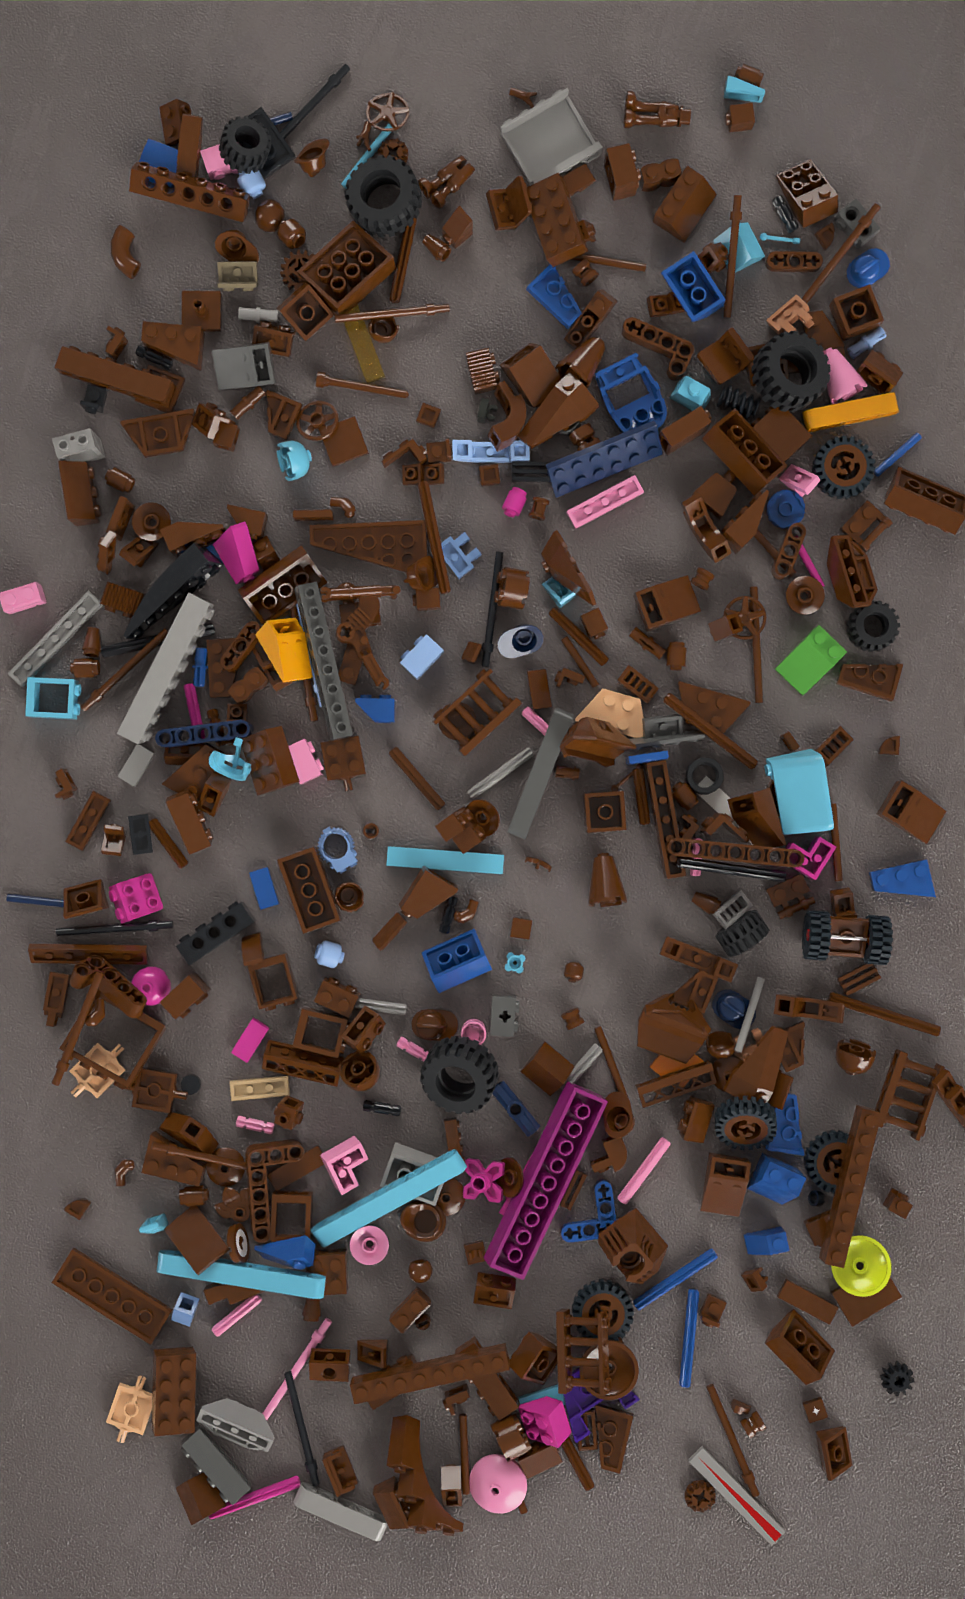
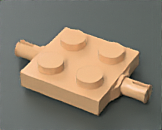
[69,1043,126,1098]
[106,1376,152,1443]

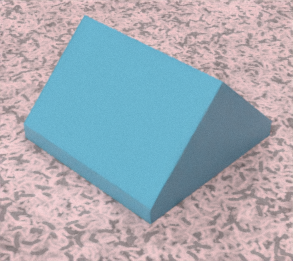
[713,222,765,273]

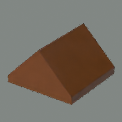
[63,879,109,919]
[520,1041,575,1096]
[815,1426,853,1481]
[176,1472,227,1525]

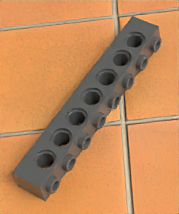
[294,582,353,741]

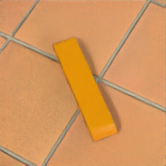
[802,392,899,432]

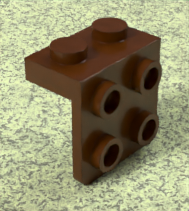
[486,176,532,231]
[697,327,754,385]
[700,813,749,843]

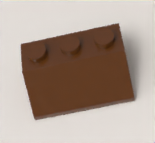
[653,166,717,243]
[58,461,102,526]
[765,1309,835,1385]

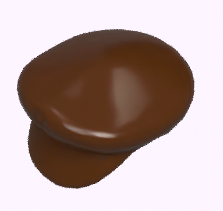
[400,1200,446,1242]

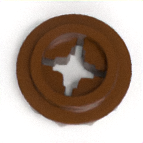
[378,138,409,164]
[685,1480,716,1513]

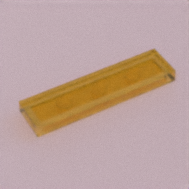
[344,304,385,384]

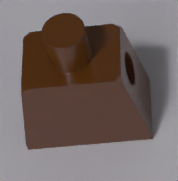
[692,469,737,520]

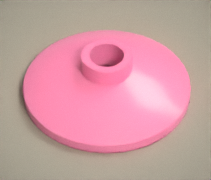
[350,1225,389,1265]

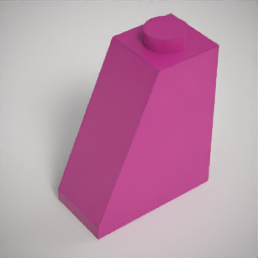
[213,521,260,585]

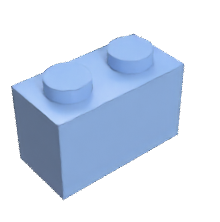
[400,634,444,680]

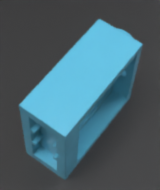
[25,677,81,720]

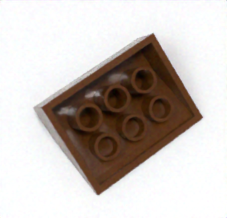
[297,221,396,315]

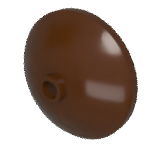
[579,1340,639,1400]

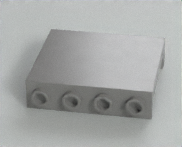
[500,88,603,186]

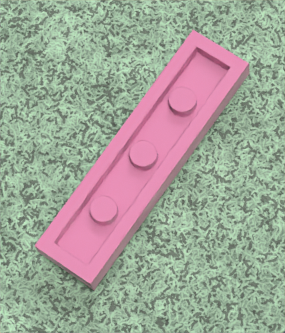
[566,475,644,529]

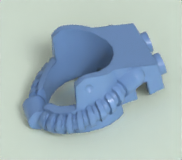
[317,826,358,874]

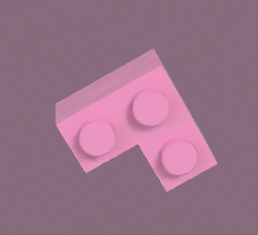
[320,1136,368,1195]

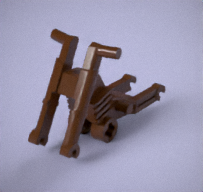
[320,585,401,690]

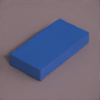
[249,867,280,910]

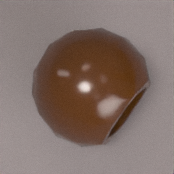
[408,1259,433,1283]

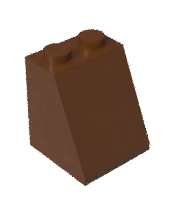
[499,343,561,408]

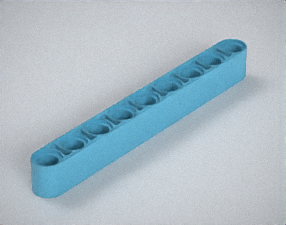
[311,1149,467,1247]
[157,1250,326,1299]

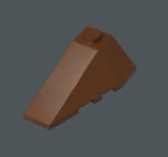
[517,373,600,449]
[541,530,596,606]
[723,1026,789,1104]

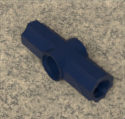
[492,1080,541,1137]

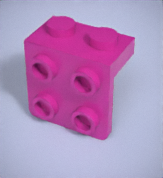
[108,873,163,924]

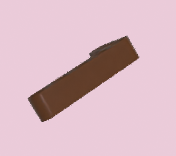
[245,1139,304,1243]

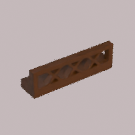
[262,1040,344,1087]
[635,1060,717,1108]

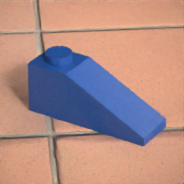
[254,1235,315,1270]

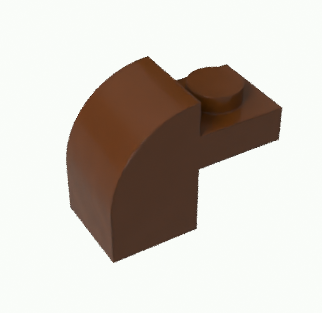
[590,1136,627,1173]

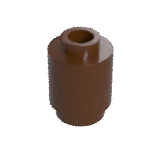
[734,63,764,87]
[105,467,135,493]
[666,642,687,671]
[70,658,100,678]
[671,781,699,811]
[179,1185,209,1207]

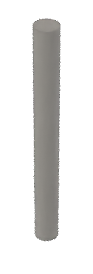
[734,977,765,1053]

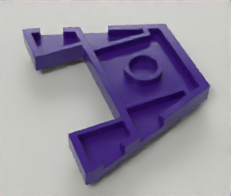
[563,1368,640,1443]

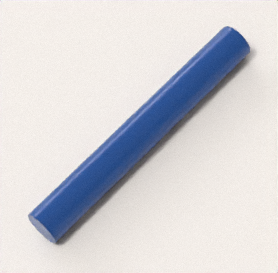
[874,433,922,477]

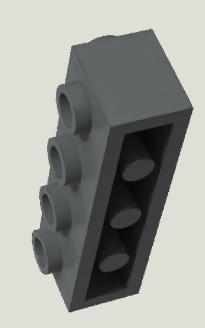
[181,1424,251,1506]

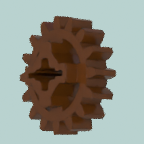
[280,250,315,291]

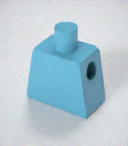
[669,376,711,411]

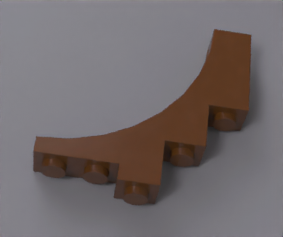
[387,1415,464,1536]

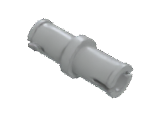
[238,307,278,323]

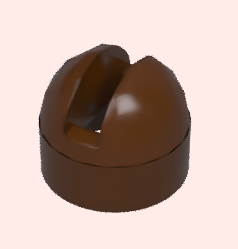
[362,823,379,839]
[415,1313,431,1330]

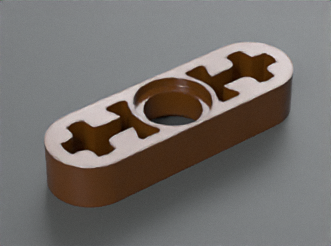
[765,251,823,272]
[220,621,261,672]

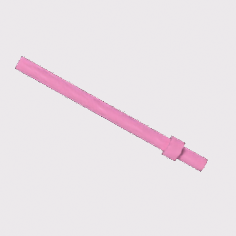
[262,1318,332,1420]

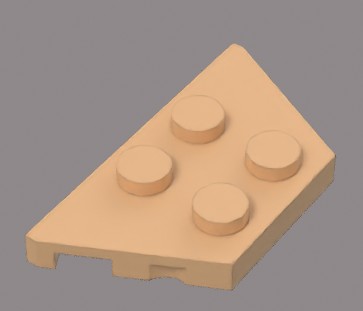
[575,689,644,738]

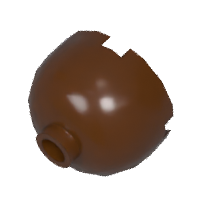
[835,1039,876,1075]
[340,1051,380,1091]

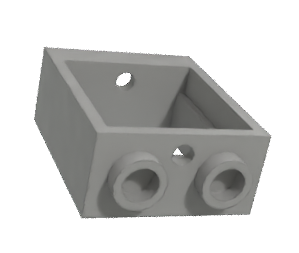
[52,428,106,463]

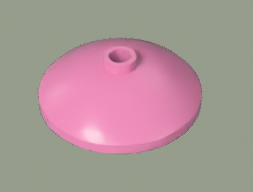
[469,1454,527,1513]

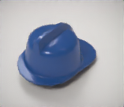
[847,249,890,288]

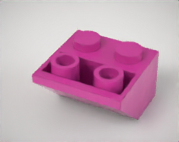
[518,1396,572,1448]

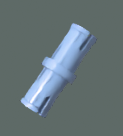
[847,327,886,359]

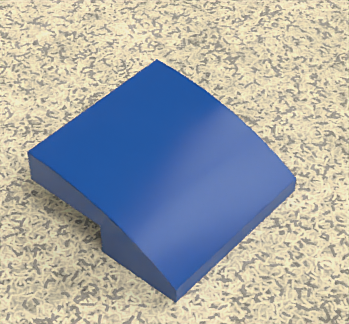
[139,138,178,188]

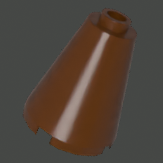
[555,337,605,388]
[588,853,627,907]

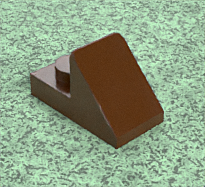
[119,536,158,568]

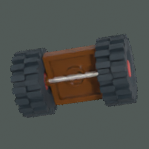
[802,910,893,965]

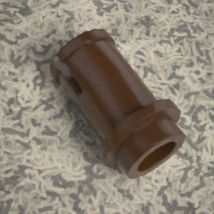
[555,765,580,781]

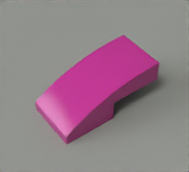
[231,1017,269,1063]

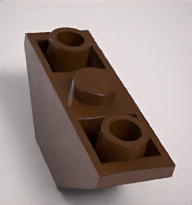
[159,1112,219,1155]

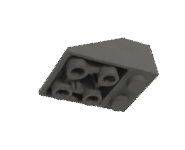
[212,342,276,390]

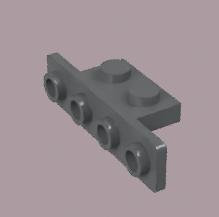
[629,714,705,750]

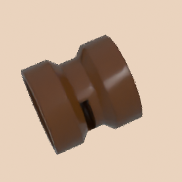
[572,259,599,287]
[740,1411,767,1439]

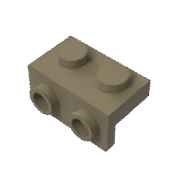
[217,261,259,291]

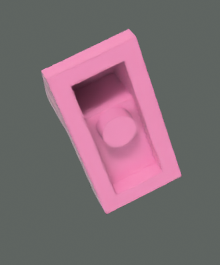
[779,464,820,497]

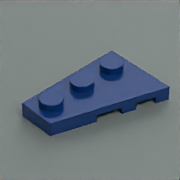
[869,859,936,897]
[765,1093,804,1156]

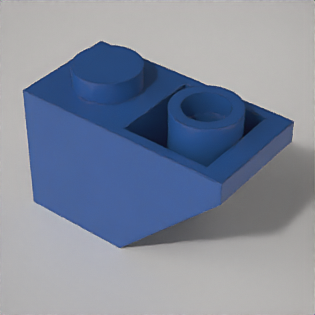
[355,695,395,723]

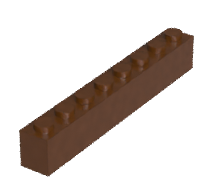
[819,1105,882,1268]
[350,1343,510,1404]

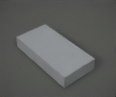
[118,744,155,787]

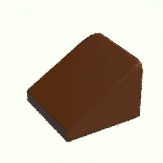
[462,642,482,664]

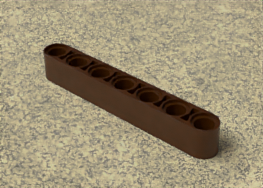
[666,838,804,867]

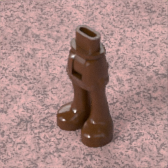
[623,91,691,128]

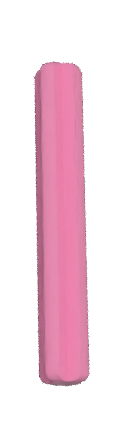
[617,1137,671,1205]

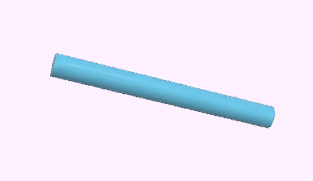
[341,123,392,189]

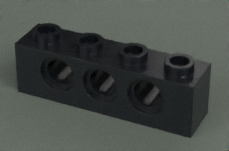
[176,901,256,966]

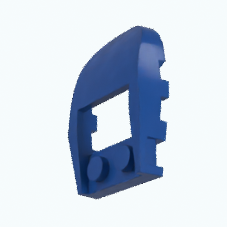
[595,353,667,433]

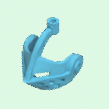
[209,737,251,781]

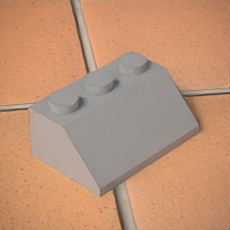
[380,1142,444,1206]

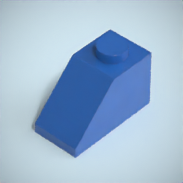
[743,1226,790,1255]

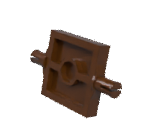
[320,736,366,792]
[124,1068,188,1113]

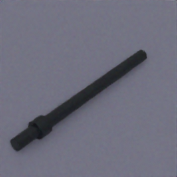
[280,64,350,139]
[481,551,504,667]
[56,920,173,936]
[284,1371,320,1486]

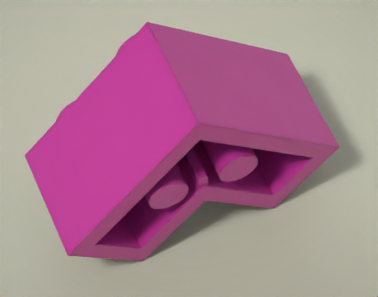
[785,836,836,880]

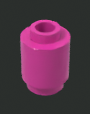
[502,487,527,518]

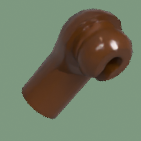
[330,497,356,518]
[454,899,479,923]
[85,999,105,1026]
[115,1159,135,1186]

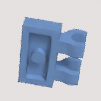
[441,532,481,579]

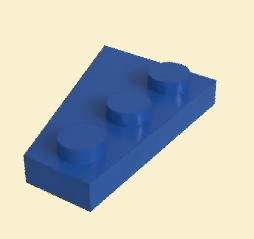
[526,264,582,329]

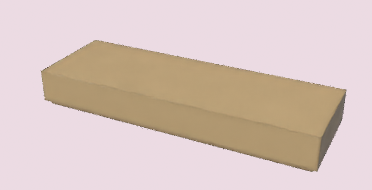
[230,1075,290,1101]

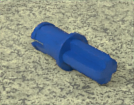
[192,648,208,687]

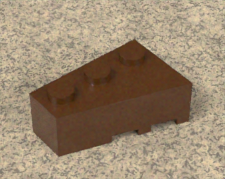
[141,321,205,371]
[141,1131,207,1187]

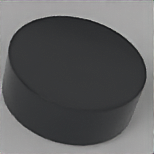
[181,1074,201,1095]

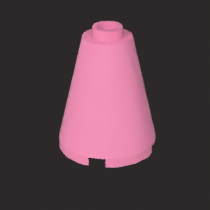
[823,348,867,405]

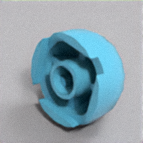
[277,441,312,481]

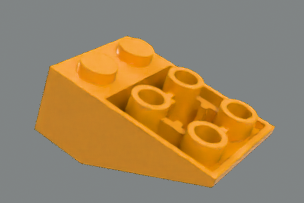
[255,617,313,682]

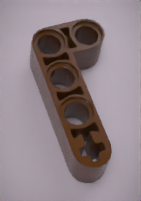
[622,317,694,381]
[69,955,147,1018]

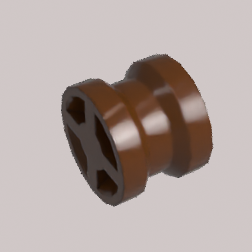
[690,567,715,591]
[561,1007,585,1030]

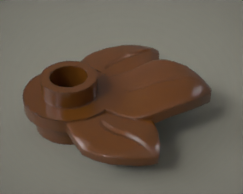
[214,1186,250,1222]

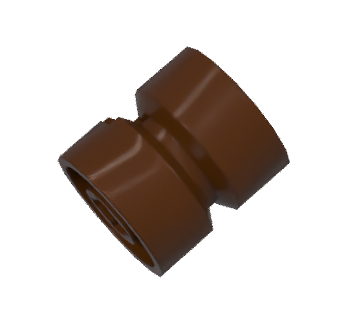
[568,423,601,452]

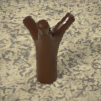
[509,87,537,109]
[356,121,372,151]

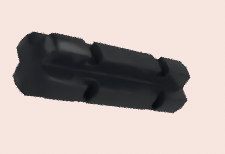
[772,195,798,233]
[135,345,173,369]
[439,896,458,934]
[363,1100,401,1116]

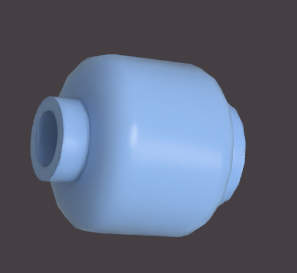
[237,170,266,199]
[314,940,345,968]

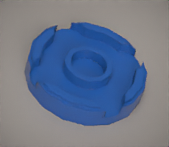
[766,490,805,529]

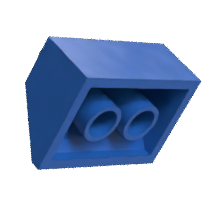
[661,251,726,322]
[421,929,492,993]

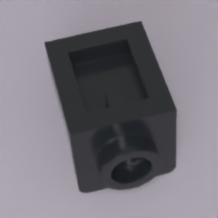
[80,385,108,414]

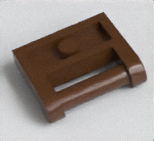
[840,500,893,552]

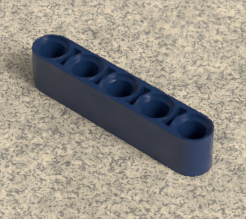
[155,720,254,748]

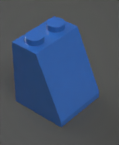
[747,1152,806,1205]

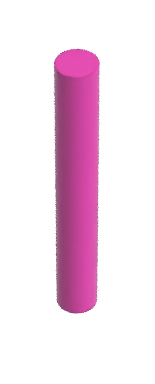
[794,535,825,587]

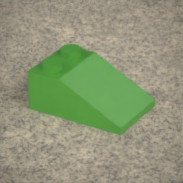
[775,625,847,696]

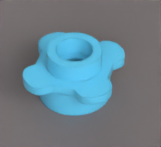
[505,952,526,973]

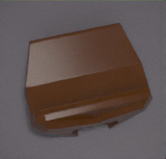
[559,717,637,767]
[637,993,711,1064]
[598,1208,668,1284]

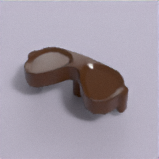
[525,857,552,872]

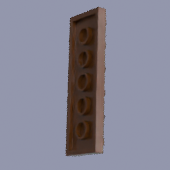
[51,1248,173,1345]

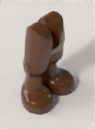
[418,155,475,209]

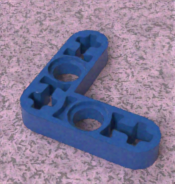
[561,1179,616,1242]

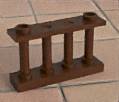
[432,669,522,756]
[875,1049,945,1141]
[556,1309,612,1396]

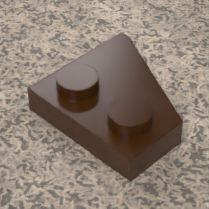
[266,390,302,441]

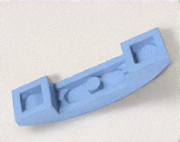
[452,440,530,463]

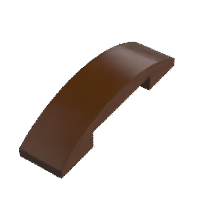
[659,936,738,982]

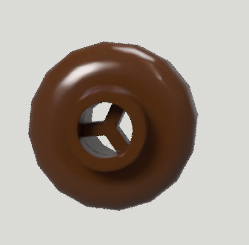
[277,219,306,249]

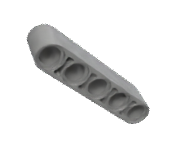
[293,1482,388,1541]

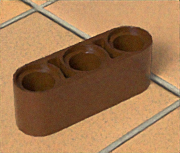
[771,523,806,580]

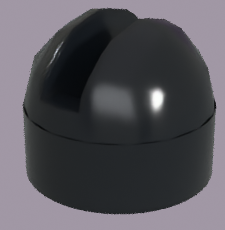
[808,1190,825,1207]

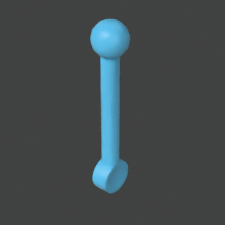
[760,233,800,244]

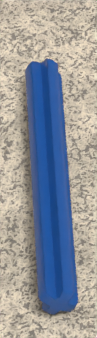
[633,1248,718,1310]
[679,1289,699,1388]

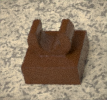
[464,1240,486,1265]
[741,1267,768,1292]

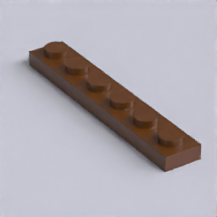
[28,944,149,965]

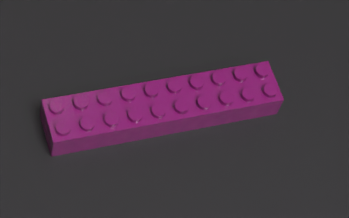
[483,1081,608,1280]

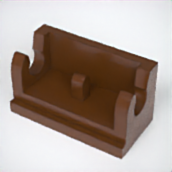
[517,1441,563,1479]
[322,1445,358,1497]

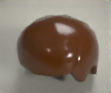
[255,199,285,232]
[368,317,399,343]
[335,882,364,912]
[706,1031,736,1059]

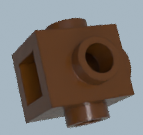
[698,242,729,273]
[274,1095,304,1130]

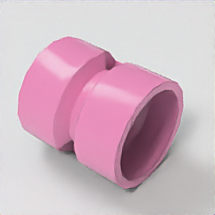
[461,1019,486,1045]

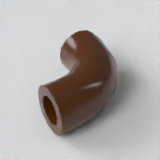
[111,225,141,280]

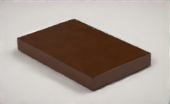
[164,1206,230,1275]
[831,1277,902,1327]

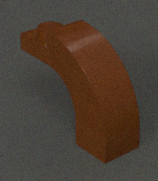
[488,381,526,452]
[682,493,732,563]
[774,994,845,1023]

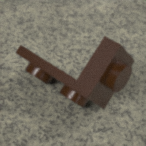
[381,439,428,468]

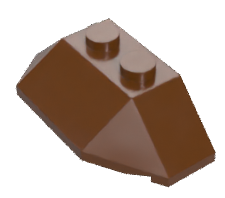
[826,535,878,608]

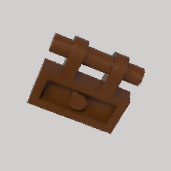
[765,873,815,919]

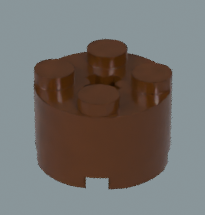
[494,567,530,610]
[490,1413,532,1462]

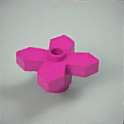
[463,1158,505,1203]

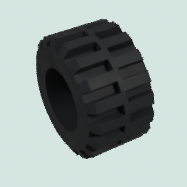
[219,116,271,174]
[846,601,900,652]
[715,910,770,957]

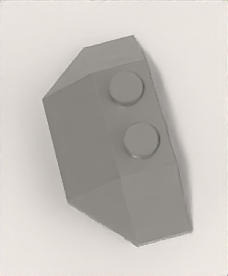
[196,1398,275,1452]

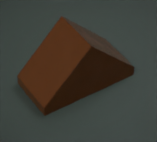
[357,1339,388,1369]

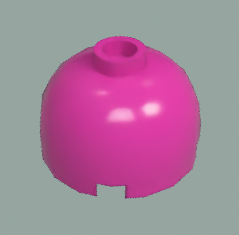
[131,967,171,1006]

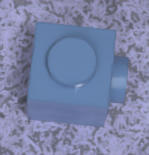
[171,1292,199,1327]

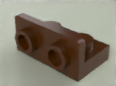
[252,321,296,357]
[192,402,231,439]
[473,1272,516,1309]

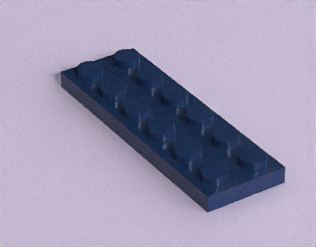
[546,421,663,498]

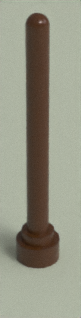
[316,371,409,398]

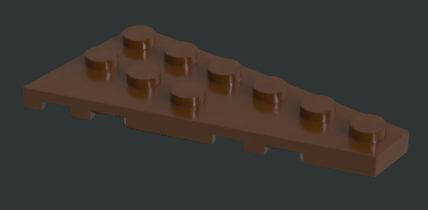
[309,520,427,573]

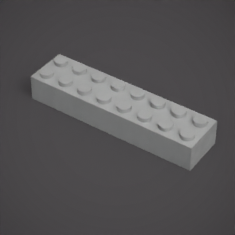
[117,592,215,744]

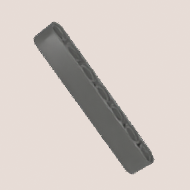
[507,708,574,839]

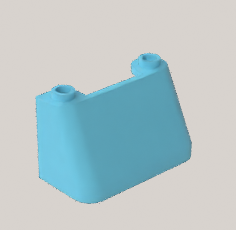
[764,749,834,835]

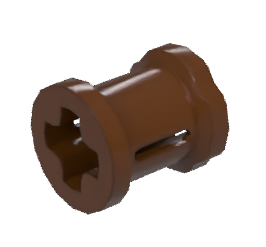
[528,497,550,521]

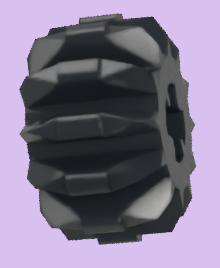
[880,1361,915,1397]

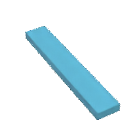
[386,846,504,874]

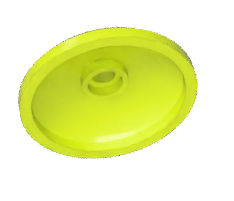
[831,1236,891,1297]

